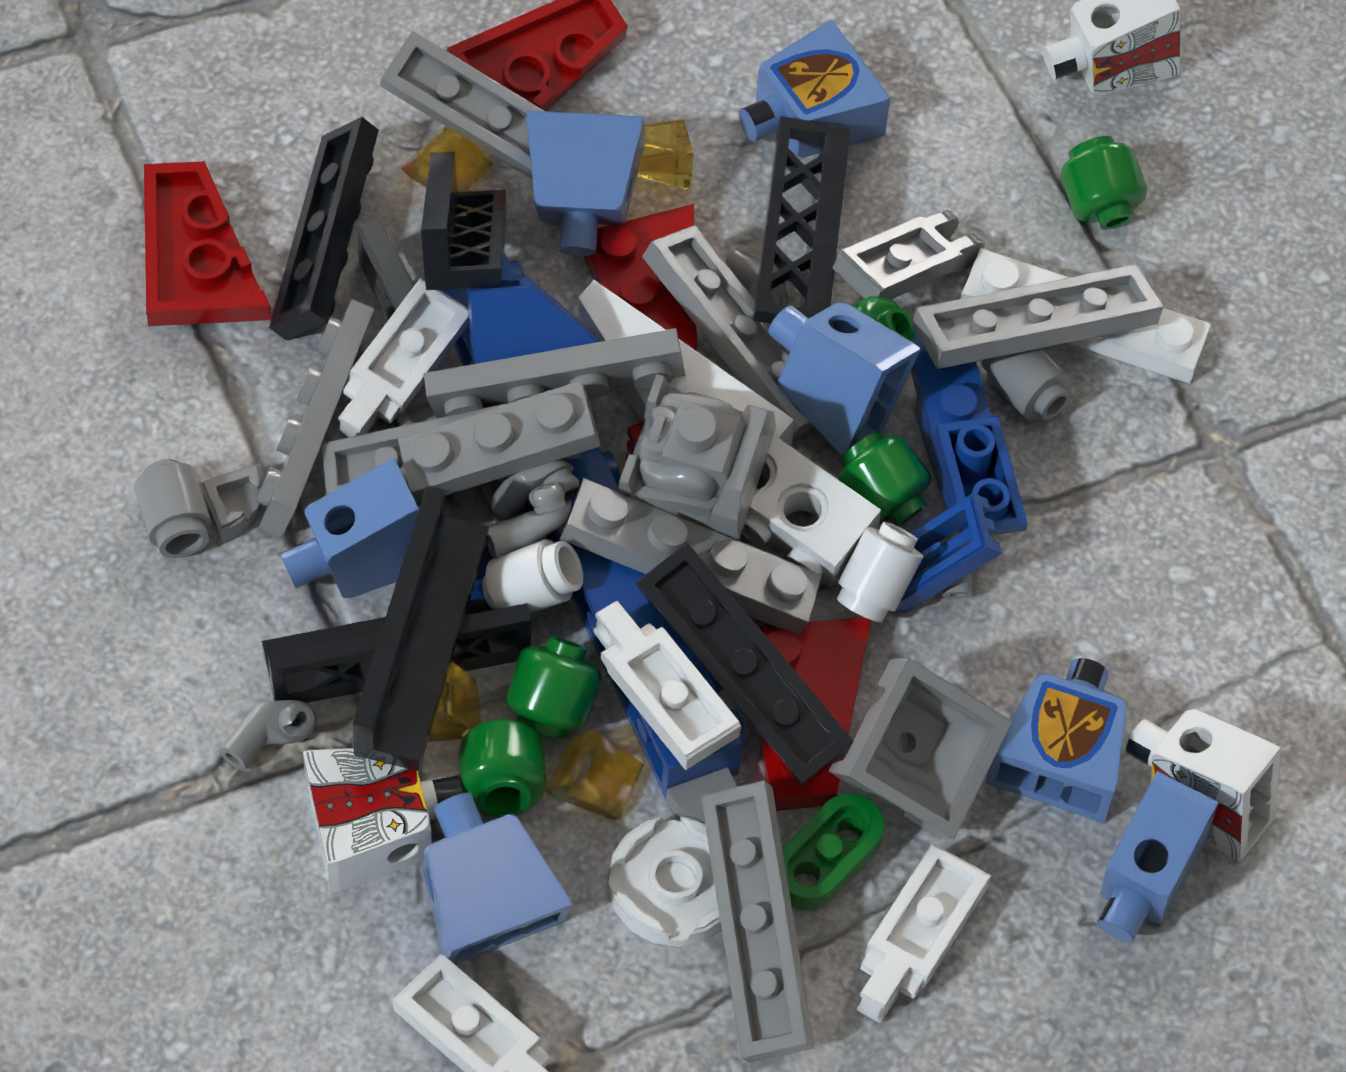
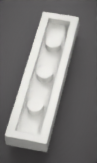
[961,248,1211,384]

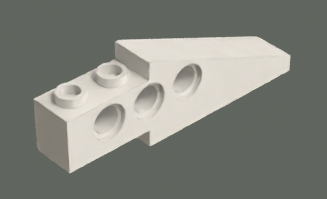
[578,280,881,590]

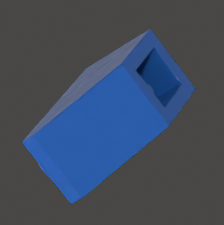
[467,277,599,364]

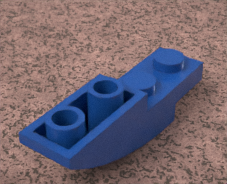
[910,331,1028,536]

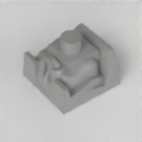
[618,374,776,539]
[828,657,1013,839]

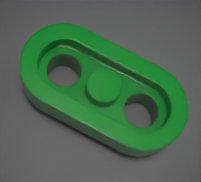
[782,793,885,910]

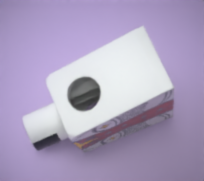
[1043,0,1180,96]
[1126,709,1281,863]
[303,748,463,894]

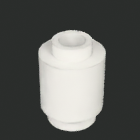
[837,522,923,623]
[482,539,583,614]

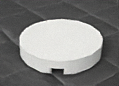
[608,817,721,947]

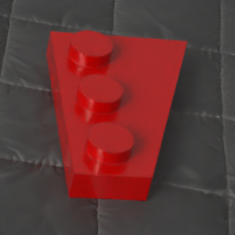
[446,0,628,111]
[144,161,272,326]
[584,204,697,351]
[758,617,871,811]

